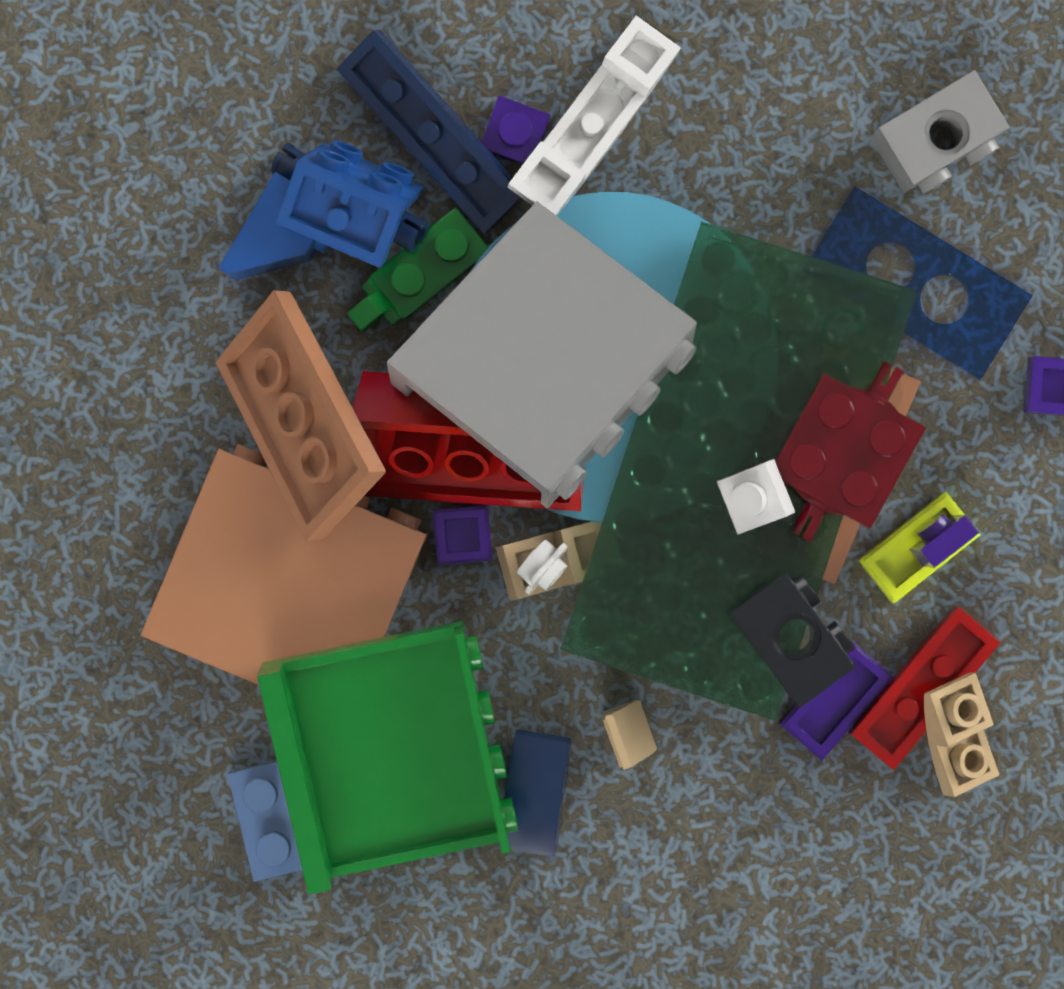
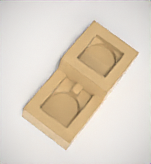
[495,521,625,601]

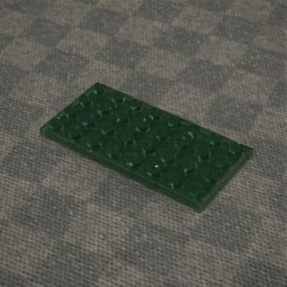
[560,222,917,721]

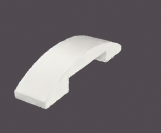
[507,16,681,216]

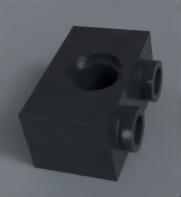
[727,571,856,708]

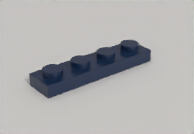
[336,30,523,233]

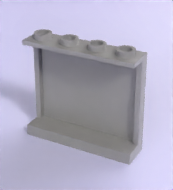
[387,201,697,509]

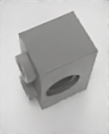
[870,70,1010,194]

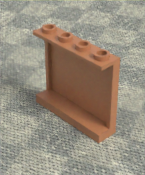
[140,443,429,685]

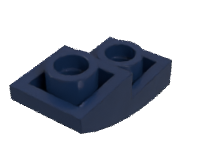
[500,729,572,857]

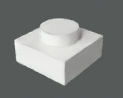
[717,459,795,534]

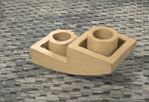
[924,673,999,797]

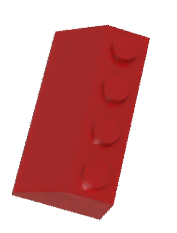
[352,371,585,512]

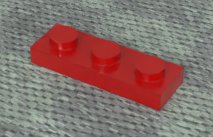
[848,606,1001,770]

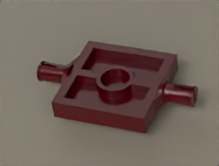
[775,361,927,543]

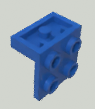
[275,140,424,268]

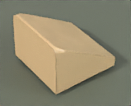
[601,700,657,770]

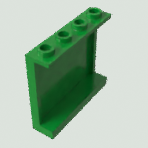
[257,620,518,895]

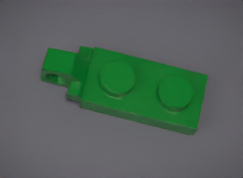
[347,207,488,334]

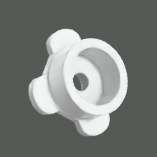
[517,540,568,595]

